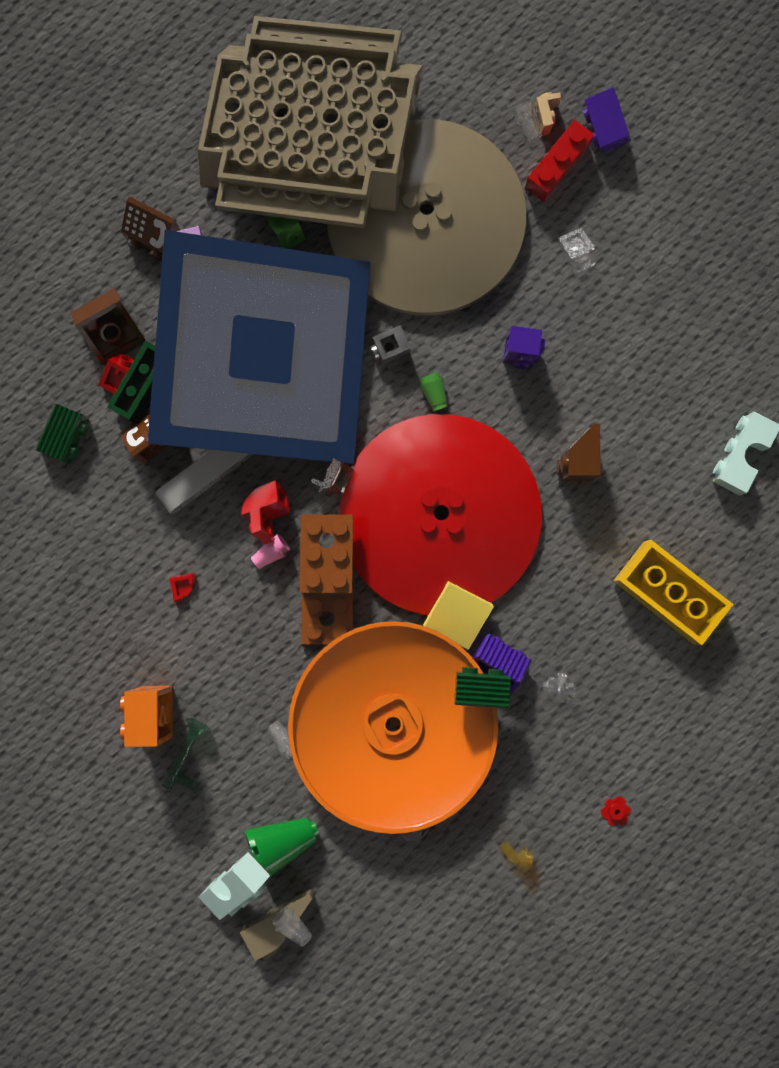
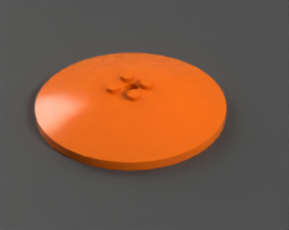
[288,621,498,834]

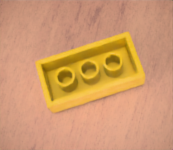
[613,540,734,645]

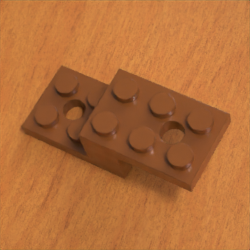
[300,514,354,644]

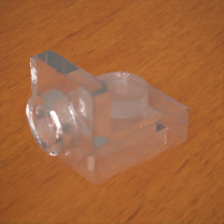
[559,228,596,273]

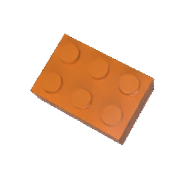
[120,686,173,747]

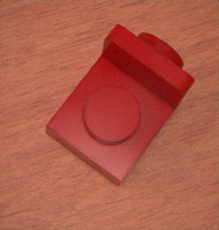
[98,355,134,394]

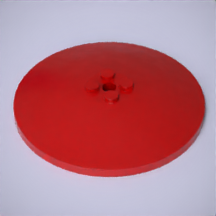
[339,414,542,615]

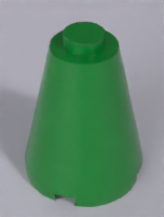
[244,818,319,878]

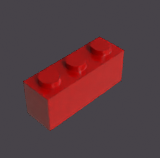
[525,119,594,203]

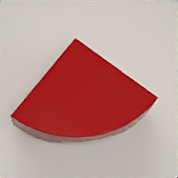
[169,573,196,603]

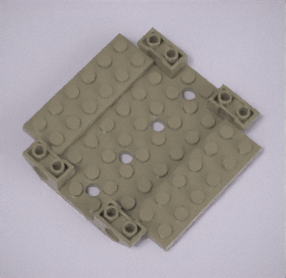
[198,16,423,228]

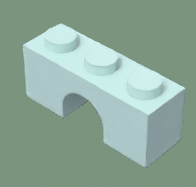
[713,412,779,495]
[199,852,270,920]

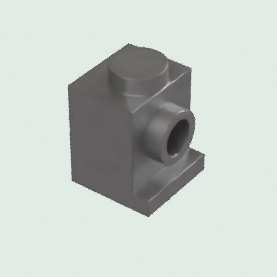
[370,325,411,364]

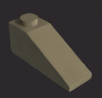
[240,888,314,961]

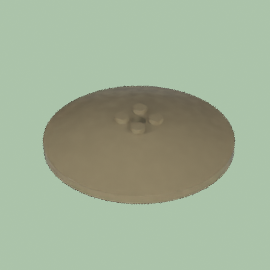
[327,119,526,316]

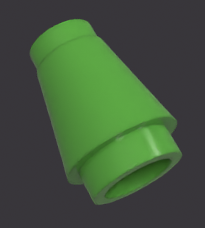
[419,372,447,411]

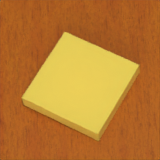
[423,581,494,650]

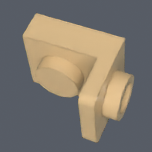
[533,92,562,136]

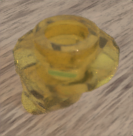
[499,840,533,873]

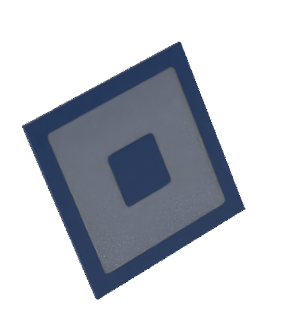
[147,230,370,464]

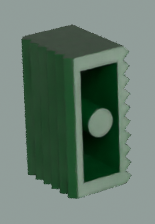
[35,403,89,464]
[454,667,511,709]

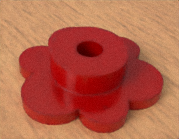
[601,796,631,826]

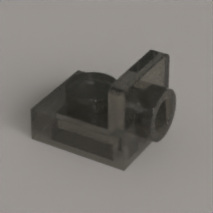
[310,459,354,497]

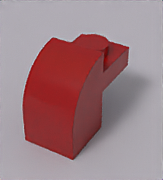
[241,480,290,544]

